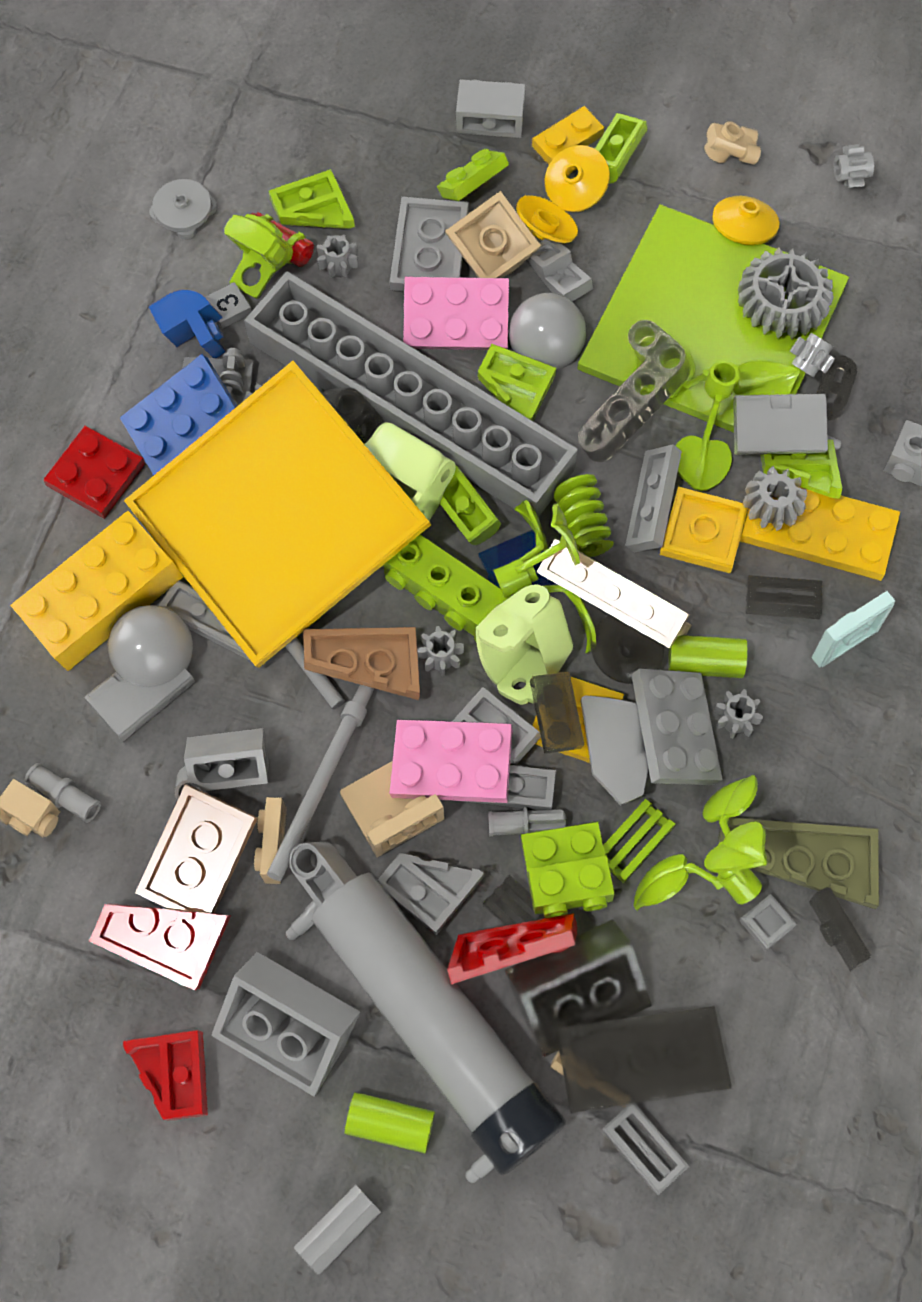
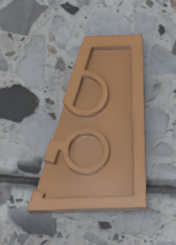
[303,627,420,700]

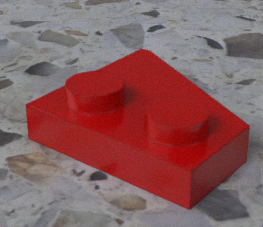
[123,1030,208,1121]

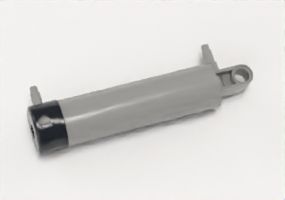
[286,841,566,1183]

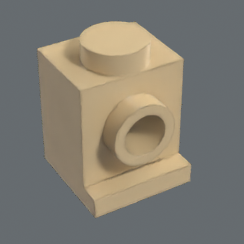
[0,779,60,838]

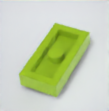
[437,149,509,201]

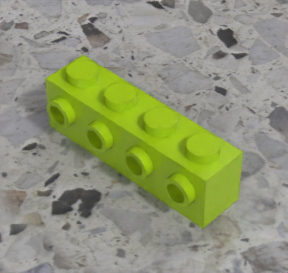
[383,535,511,643]

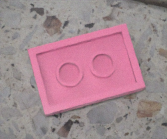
[403,277,509,350]
[389,720,513,803]

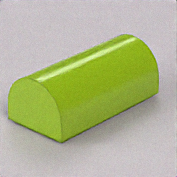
[595,113,647,183]
[440,465,501,545]
[668,635,747,678]
[345,1092,435,1154]

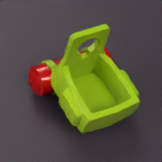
[224,212,314,299]

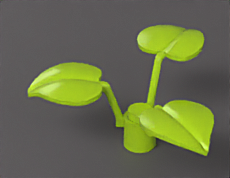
[636,341,800,491]
[493,500,596,654]
[634,775,767,911]

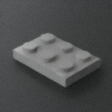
[389,197,468,291]
[631,669,722,785]

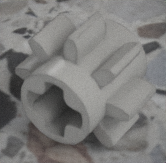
[834,144,874,188]
[317,234,358,278]
[790,333,835,377]
[417,626,464,676]
[714,689,763,739]

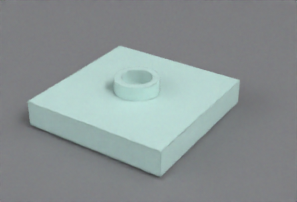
[811,591,895,668]

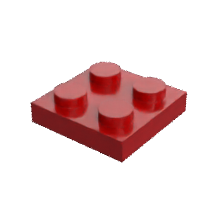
[43,426,145,519]

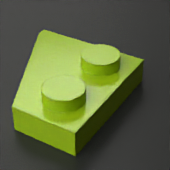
[268,169,355,229]
[478,344,556,421]
[760,439,842,499]

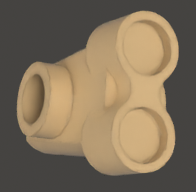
[705,122,761,165]

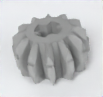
[743,466,807,531]

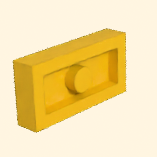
[532,106,605,165]

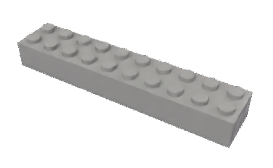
[244,271,578,518]

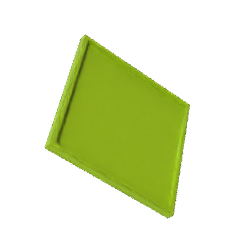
[577,204,849,433]

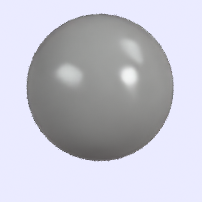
[509,293,586,370]
[108,605,193,687]

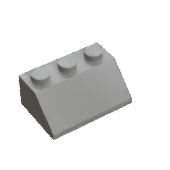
[211,952,360,1097]

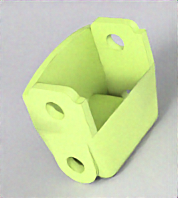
[364,422,456,521]
[476,585,573,705]

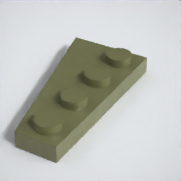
[718,818,879,910]

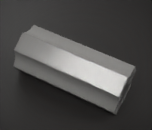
[294,1185,381,1275]

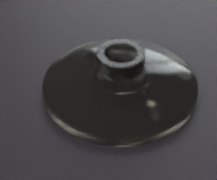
[591,614,664,684]

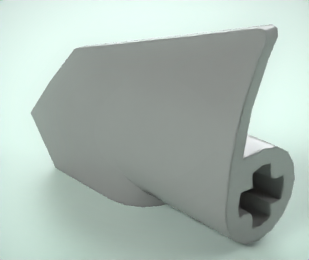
[580,696,648,806]

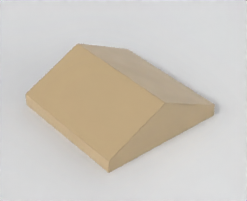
[445,191,541,278]

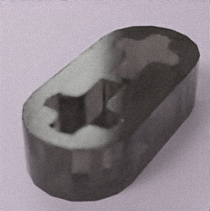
[816,355,857,421]

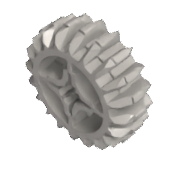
[738,248,833,339]

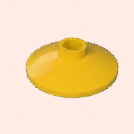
[545,145,610,212]
[516,195,578,243]
[712,196,779,245]

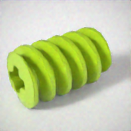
[554,474,614,557]

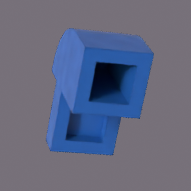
[149,290,226,358]

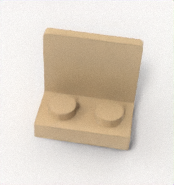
[340,761,444,857]

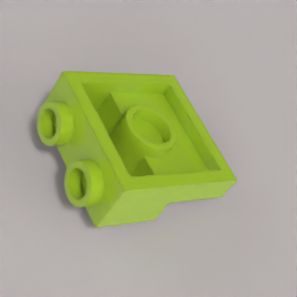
[521,822,614,918]

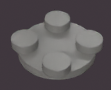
[149,179,217,239]

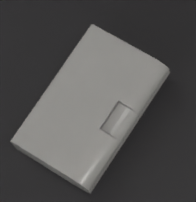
[733,394,828,455]
[84,668,195,742]

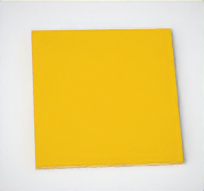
[124,361,431,668]

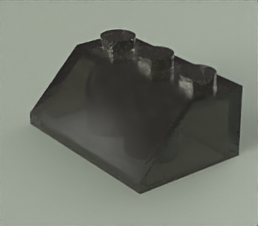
[505,919,652,1058]

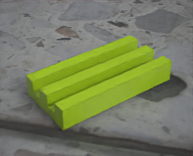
[603,799,675,883]

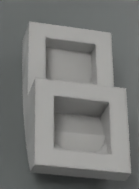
[527,239,593,301]

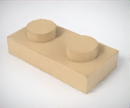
[254,797,287,884]

